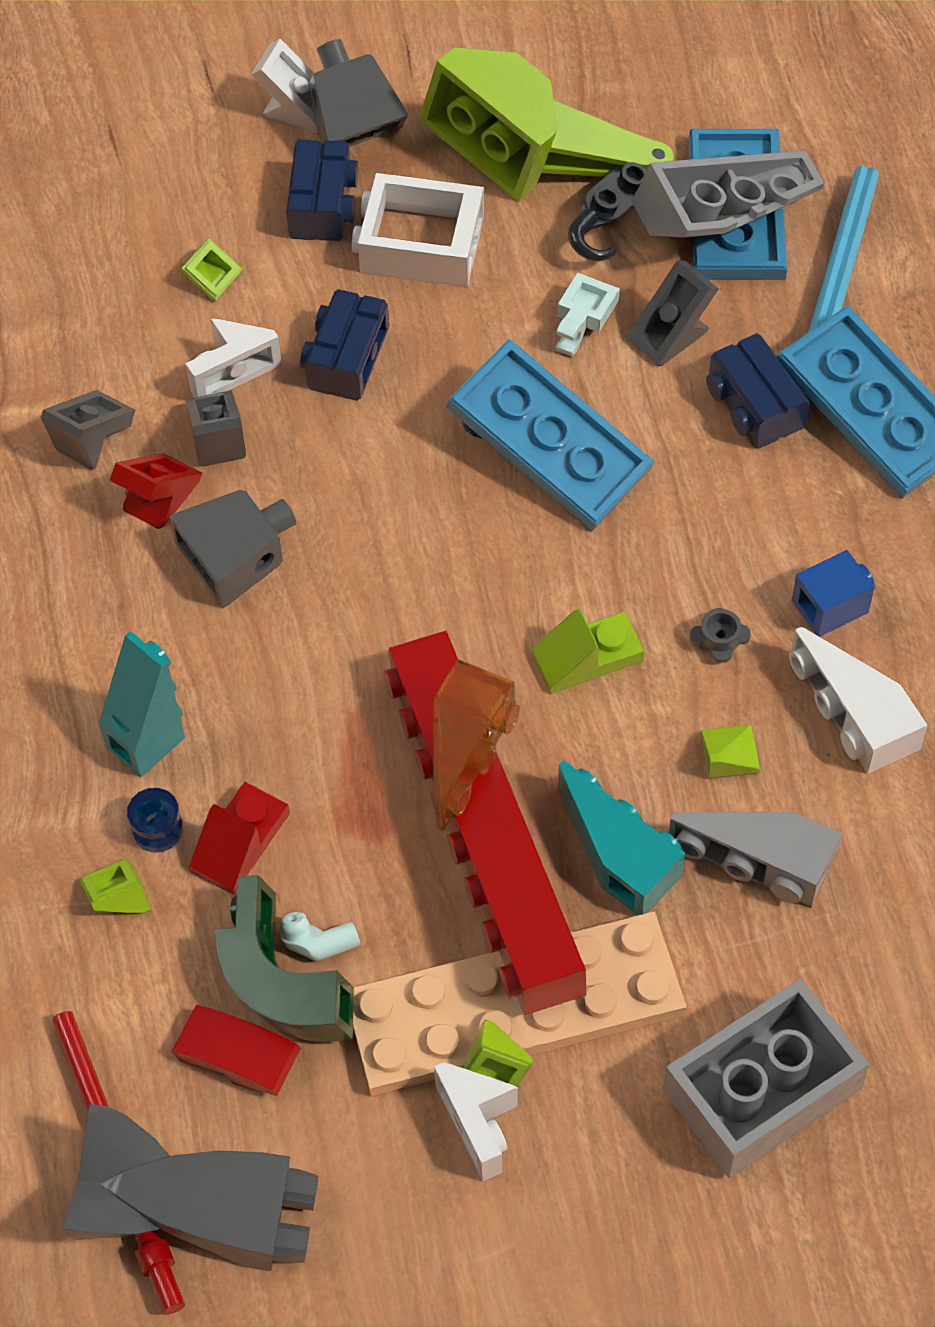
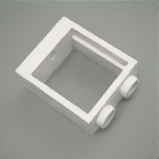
[352,173,484,287]

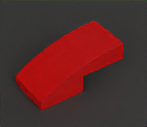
[172,1004,301,1096]

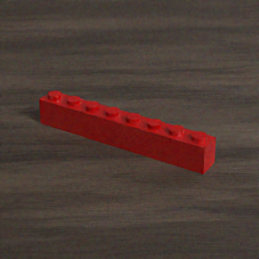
[384,630,586,1016]

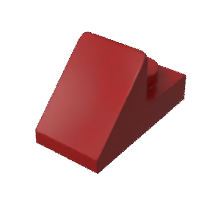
[109,453,202,529]
[189,781,290,895]

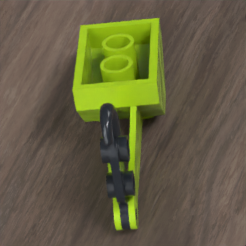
[418,47,674,261]

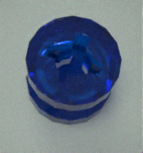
[127,788,183,853]

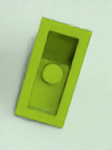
[532,608,644,694]

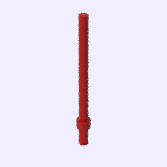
[52,1011,185,1315]

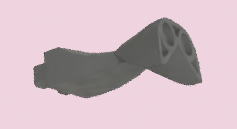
[63,1104,319,1271]

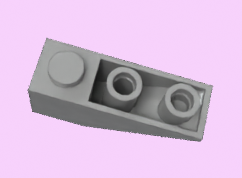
[669,812,843,908]

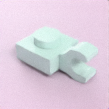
[555,273,620,357]

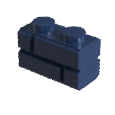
[286,139,359,241]
[300,289,390,401]
[706,333,810,449]

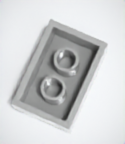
[663,978,870,1178]

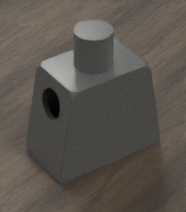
[308,39,408,147]
[170,490,296,608]

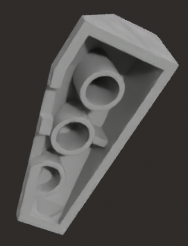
[632,151,824,237]

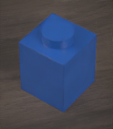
[792,550,875,637]

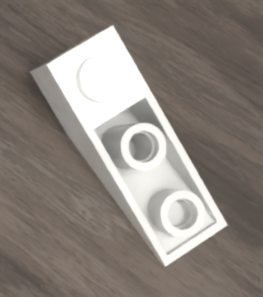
[789,627,928,774]

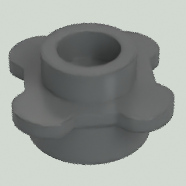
[690,608,751,662]

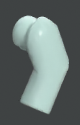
[280,912,361,961]

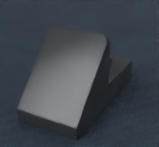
[627,260,719,365]
[41,390,135,469]
[185,390,246,466]

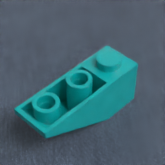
[99,631,185,777]
[558,760,685,916]

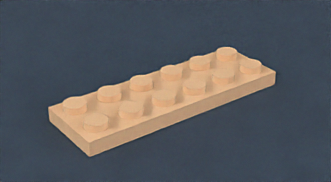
[353,911,687,1097]

